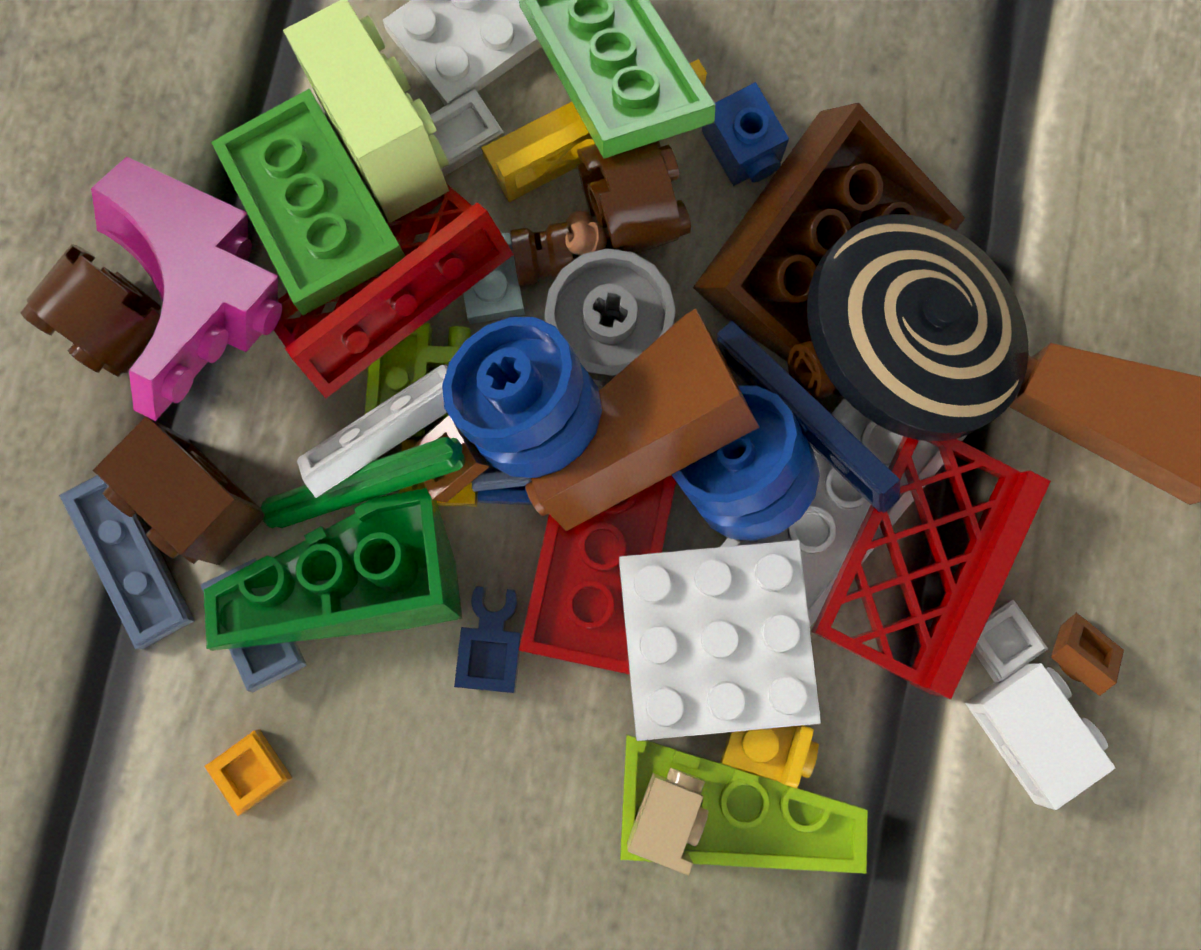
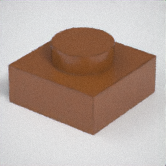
[411,416,490,503]
[1051,612,1124,696]

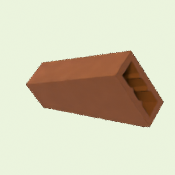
[525,309,759,531]
[1009,343,1201,505]

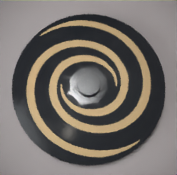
[807,214,1029,441]

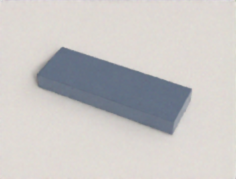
[59,475,195,649]

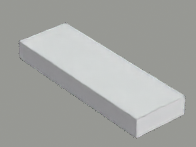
[297,364,448,498]

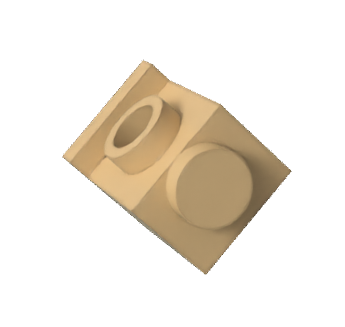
[627,768,708,876]

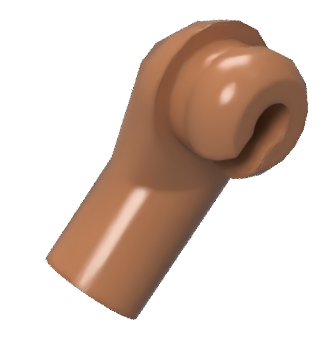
[565,211,607,257]

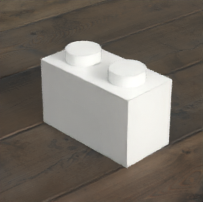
[965,663,1115,810]

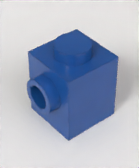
[701,82,789,186]

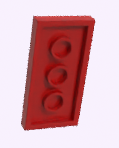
[519,475,676,675]

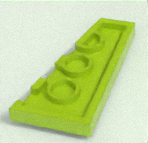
[620,734,868,874]

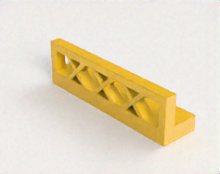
[481,59,707,202]

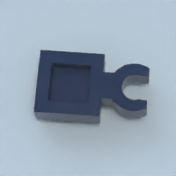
[454,586,522,693]

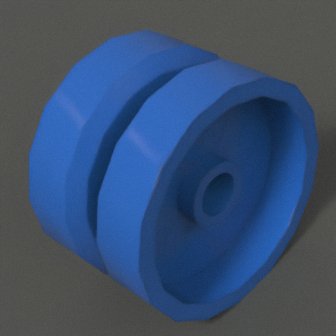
[442,317,602,478]
[672,386,820,541]

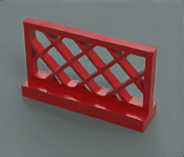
[273,183,514,399]
[811,436,1051,699]

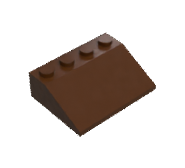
[693,102,965,396]

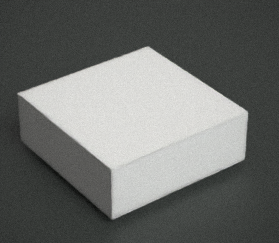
[973,599,1048,682]

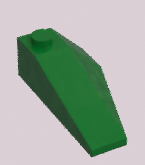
[204,488,462,651]

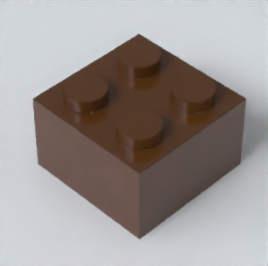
[92,417,264,565]

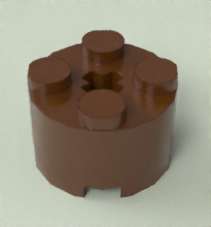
[577,141,691,254]
[20,244,162,377]

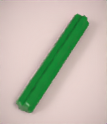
[260,437,465,528]

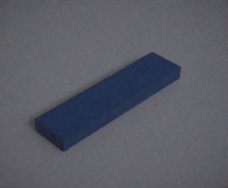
[717,321,900,513]

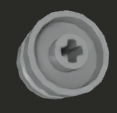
[544,249,676,390]

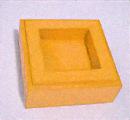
[204,729,292,816]

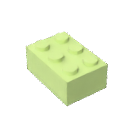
[283,0,449,223]

